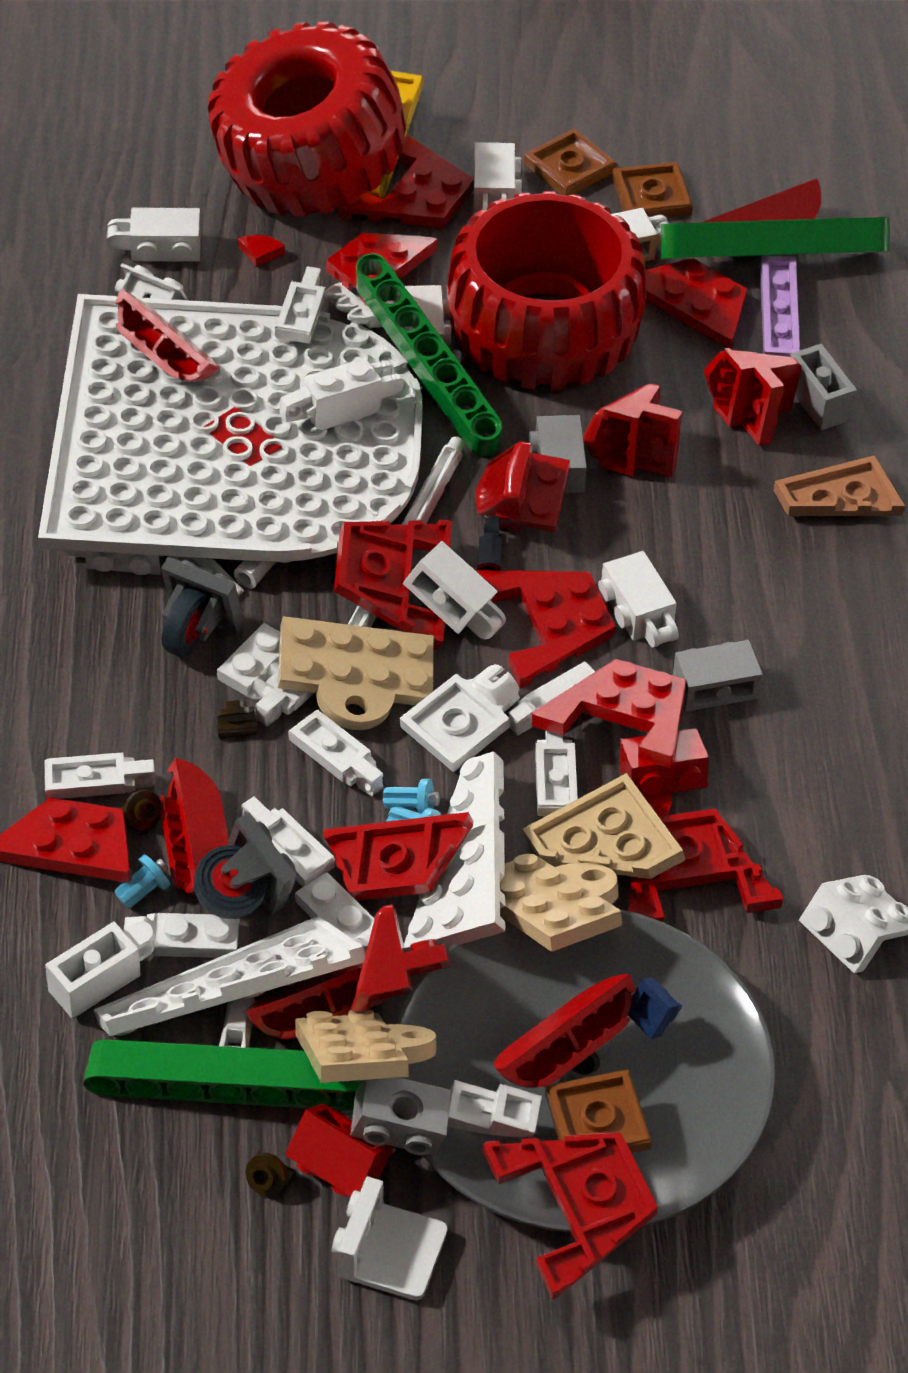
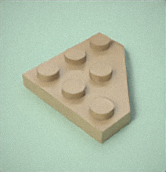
[522,773,686,879]

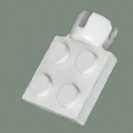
[400,664,520,772]

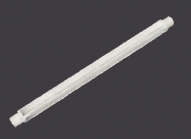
[348,437,465,627]

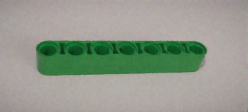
[661,217,890,258]
[356,253,502,457]
[83,1040,362,1111]

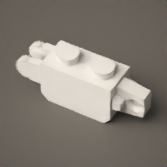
[280,358,405,430]

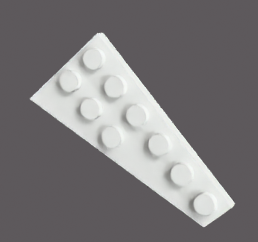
[404,751,505,952]
[94,916,365,1036]

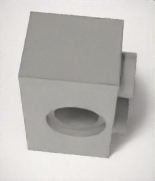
[350,1078,451,1156]

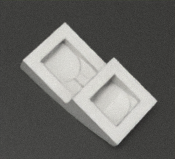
[447,1080,542,1137]

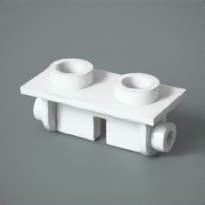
[115,263,189,301]

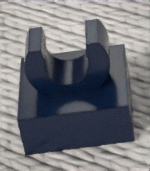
[628,977,682,1039]

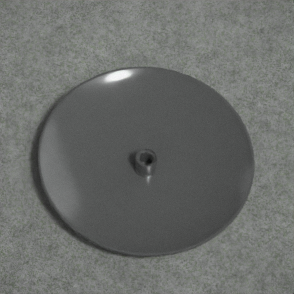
[397,909,775,1233]

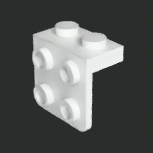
[799,875,908,974]
[332,1176,447,1300]

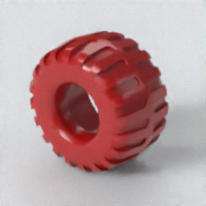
[208,21,407,217]
[446,191,647,390]

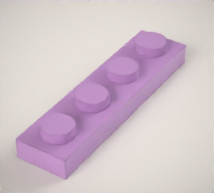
[760,255,800,357]

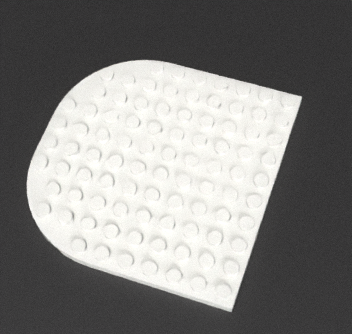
[38,294,422,563]

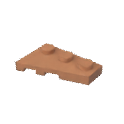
[774,455,905,516]

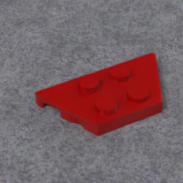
[326,233,437,303]
[645,257,747,349]
[0,797,132,883]
[323,812,474,901]

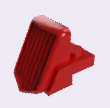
[704,348,802,446]
[582,383,682,477]
[475,442,571,532]
[351,905,451,1013]

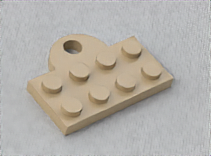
[278,616,433,730]
[500,853,622,952]
[295,1009,436,1083]

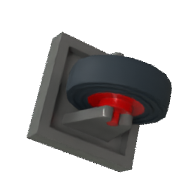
[161,557,244,657]
[194,812,297,919]

